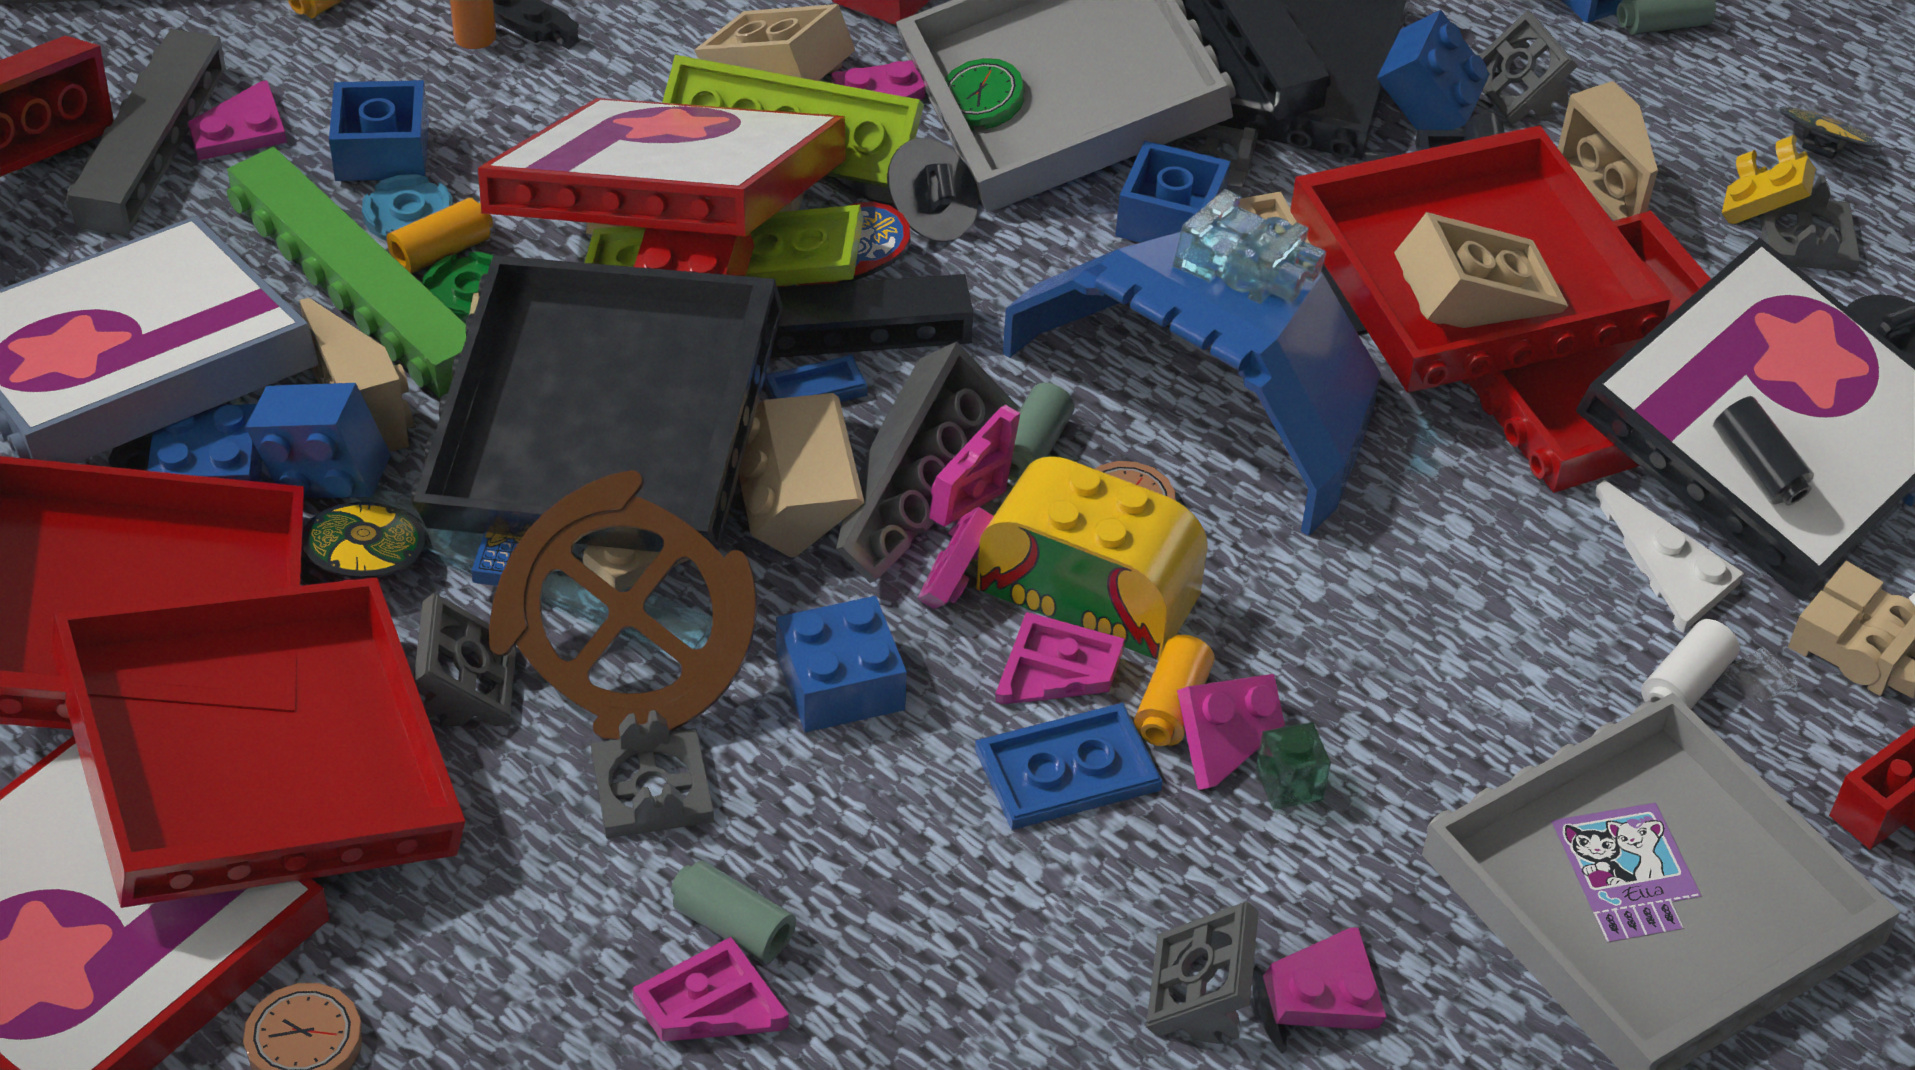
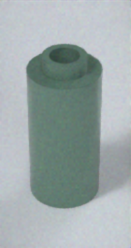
[1617,0,1716,35]
[1008,383,1075,481]
[671,860,796,964]

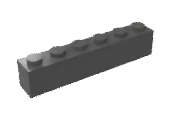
[66,29,226,236]

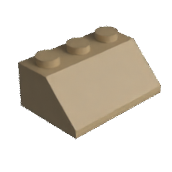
[739,393,865,557]

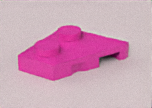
[929,405,1021,527]
[917,507,994,609]
[995,612,1125,704]

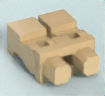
[1788,561,1915,699]

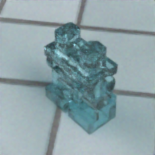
[1173,189,1326,304]

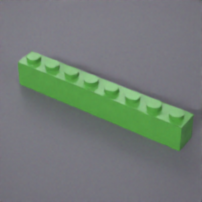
[227,147,466,398]

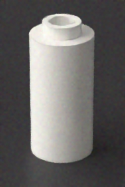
[1641,619,1740,709]

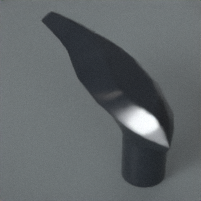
[1252,963,1287,1054]

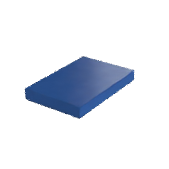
[975,703,1163,830]

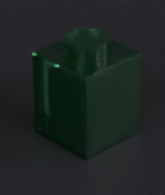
[1256,722,1331,810]

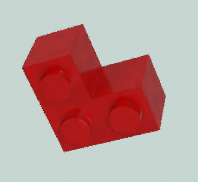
[1829,726,1915,850]

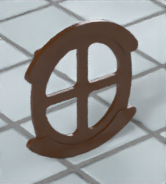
[489,470,757,740]

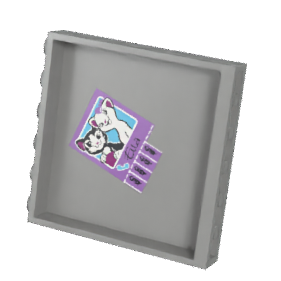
[1422,693,1900,1070]

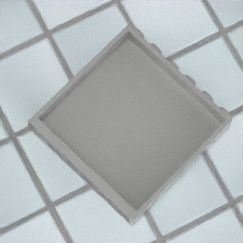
[896,0,1236,212]

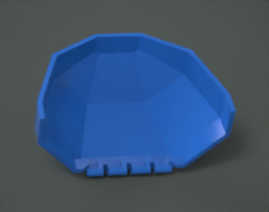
[1003,220,1381,536]

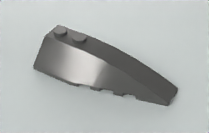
[836,342,1019,583]

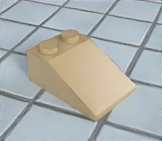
[694,4,856,81]
[1558,81,1658,221]
[1394,212,1568,328]
[299,298,414,452]

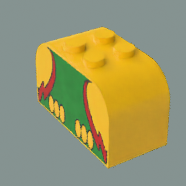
[976,457,1208,661]

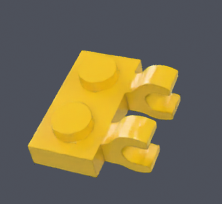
[1722,134,1816,224]

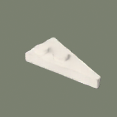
[1595,480,1744,633]

